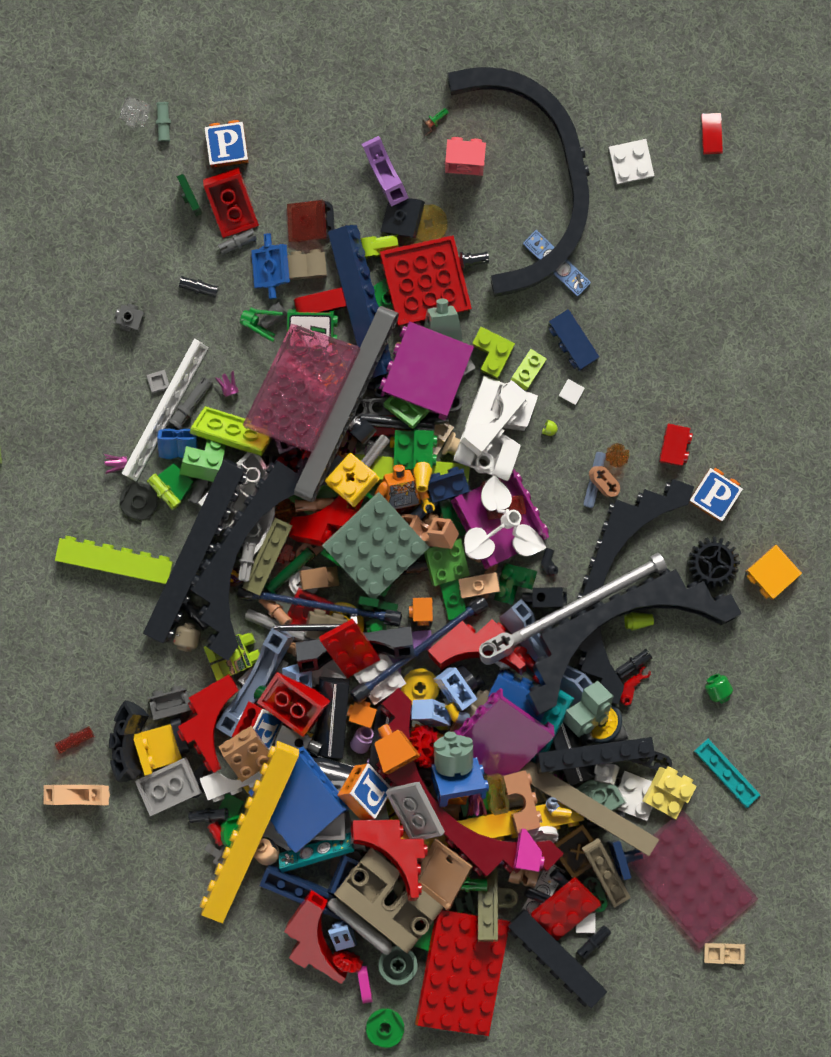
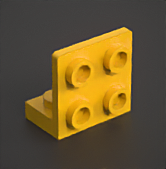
[134,724,182,776]

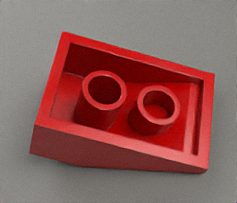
[203,167,259,238]
[257,672,330,737]

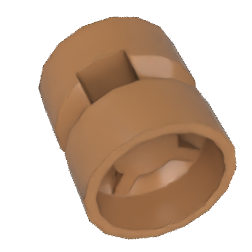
[508,869,540,888]

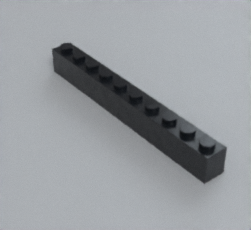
[143,459,248,644]

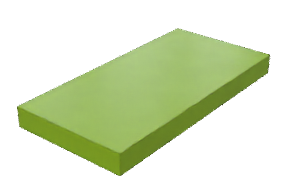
[190,406,274,456]

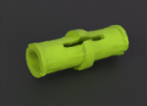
[147,473,181,510]

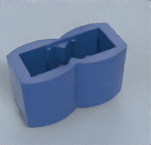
[157,429,198,459]

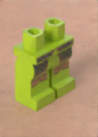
[204,633,260,681]

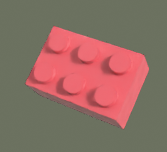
[445,137,486,176]

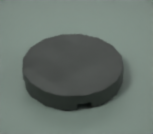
[120,482,158,520]

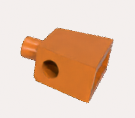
[375,724,421,775]

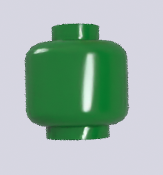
[705,674,733,703]

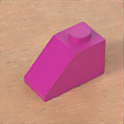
[513,828,544,872]

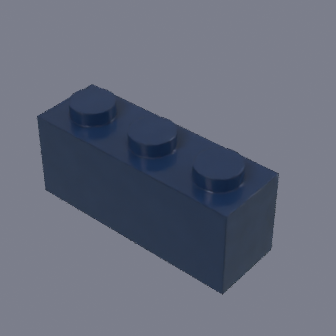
[548,309,599,371]

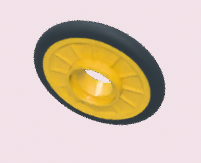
[592,703,622,743]

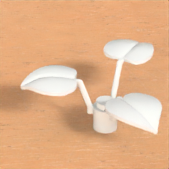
[464,476,546,559]

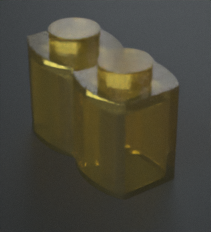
[484,773,509,815]

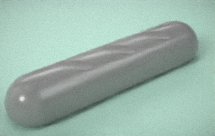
[327,898,392,955]

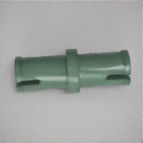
[156,102,171,141]

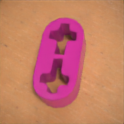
[358,966,373,1004]

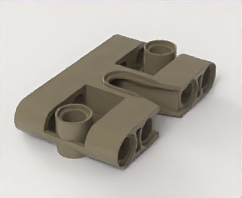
[334,848,444,954]

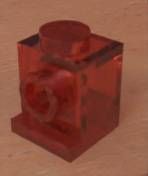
[276,544,296,564]

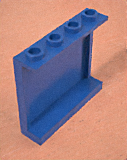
[248,747,350,853]

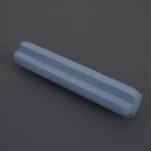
[584,452,606,508]

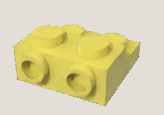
[642,766,697,819]

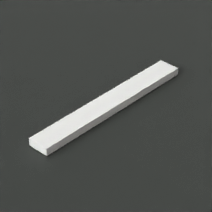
[122,339,209,481]

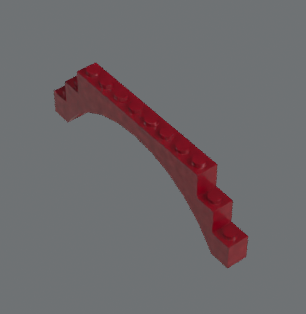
[375,687,563,877]

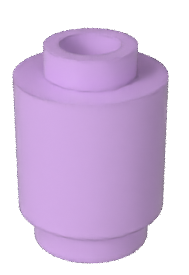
[350,726,374,754]

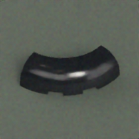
[109,700,149,782]

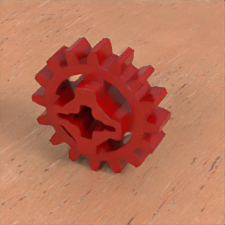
[409,725,439,768]

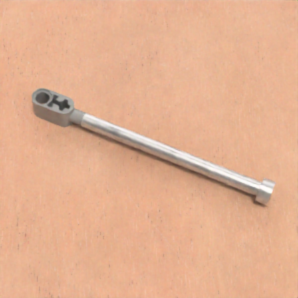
[479,553,667,665]

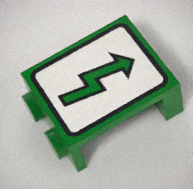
[287,309,338,351]

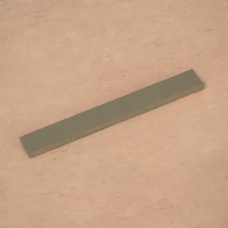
[520,761,659,857]

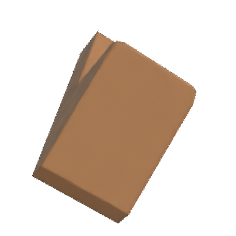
[299,566,339,590]

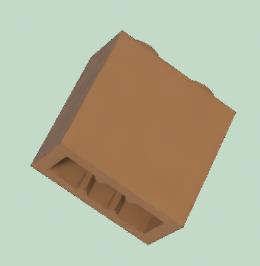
[218,726,269,782]

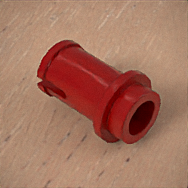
[207,821,223,847]

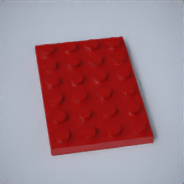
[415,910,510,1036]

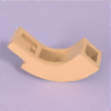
[44,785,110,805]

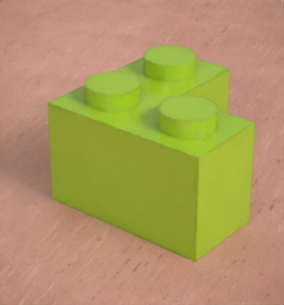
[472,327,515,380]

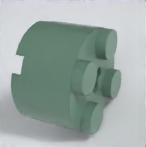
[434,732,473,776]
[379,943,418,985]

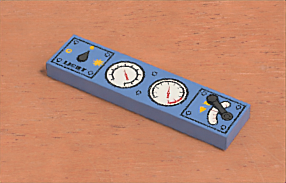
[523,230,591,297]

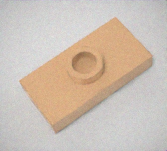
[459,572,500,599]

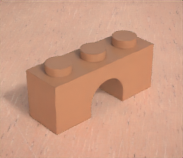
[401,514,459,549]
[501,770,542,833]

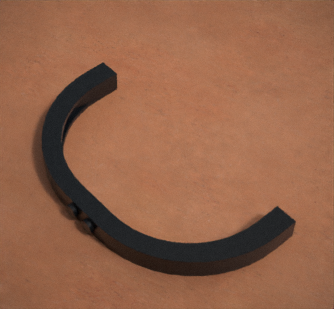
[447,67,590,297]

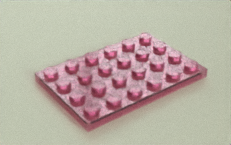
[243,324,361,452]
[627,810,758,949]

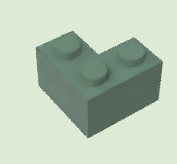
[564,681,613,737]

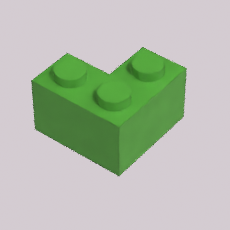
[180,439,226,482]

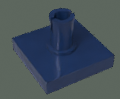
[608,840,644,880]

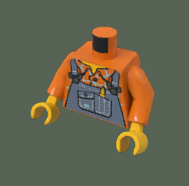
[375,465,435,513]

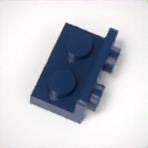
[428,467,470,503]

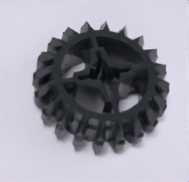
[688,536,740,589]

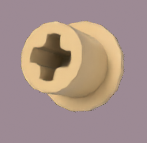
[442,432,460,456]

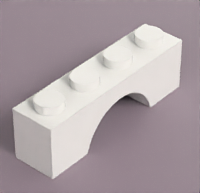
[461,380,529,456]
[200,771,262,802]

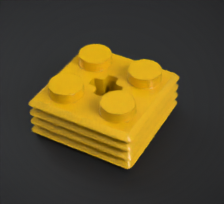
[325,453,379,507]

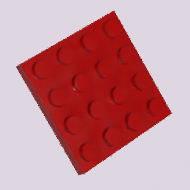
[379,235,472,327]

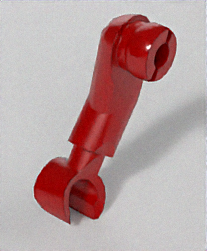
[513,646,540,684]
[620,666,651,705]

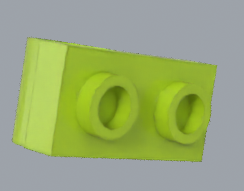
[510,349,547,391]

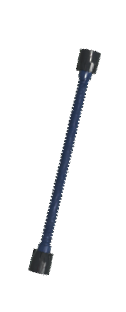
[237,584,402,627]
[350,595,489,704]

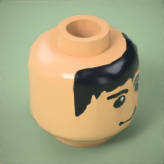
[254,837,279,866]

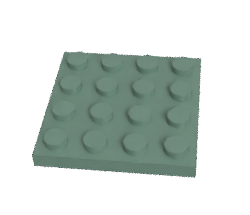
[322,492,429,599]

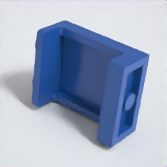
[431,757,489,807]

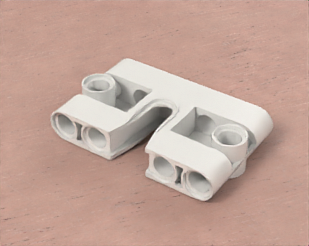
[453,375,538,481]

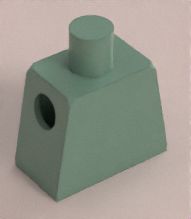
[424,299,463,341]

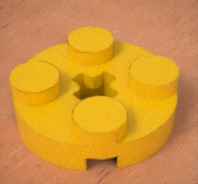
[401,668,439,705]

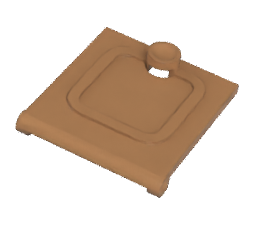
[418,839,473,910]

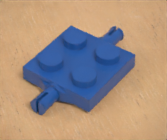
[251,233,290,299]

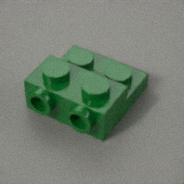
[394,430,437,470]

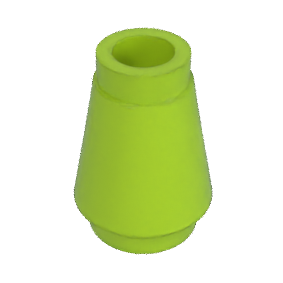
[624,612,654,631]

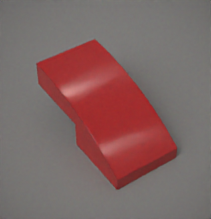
[701,113,723,155]

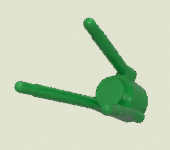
[240,307,283,342]

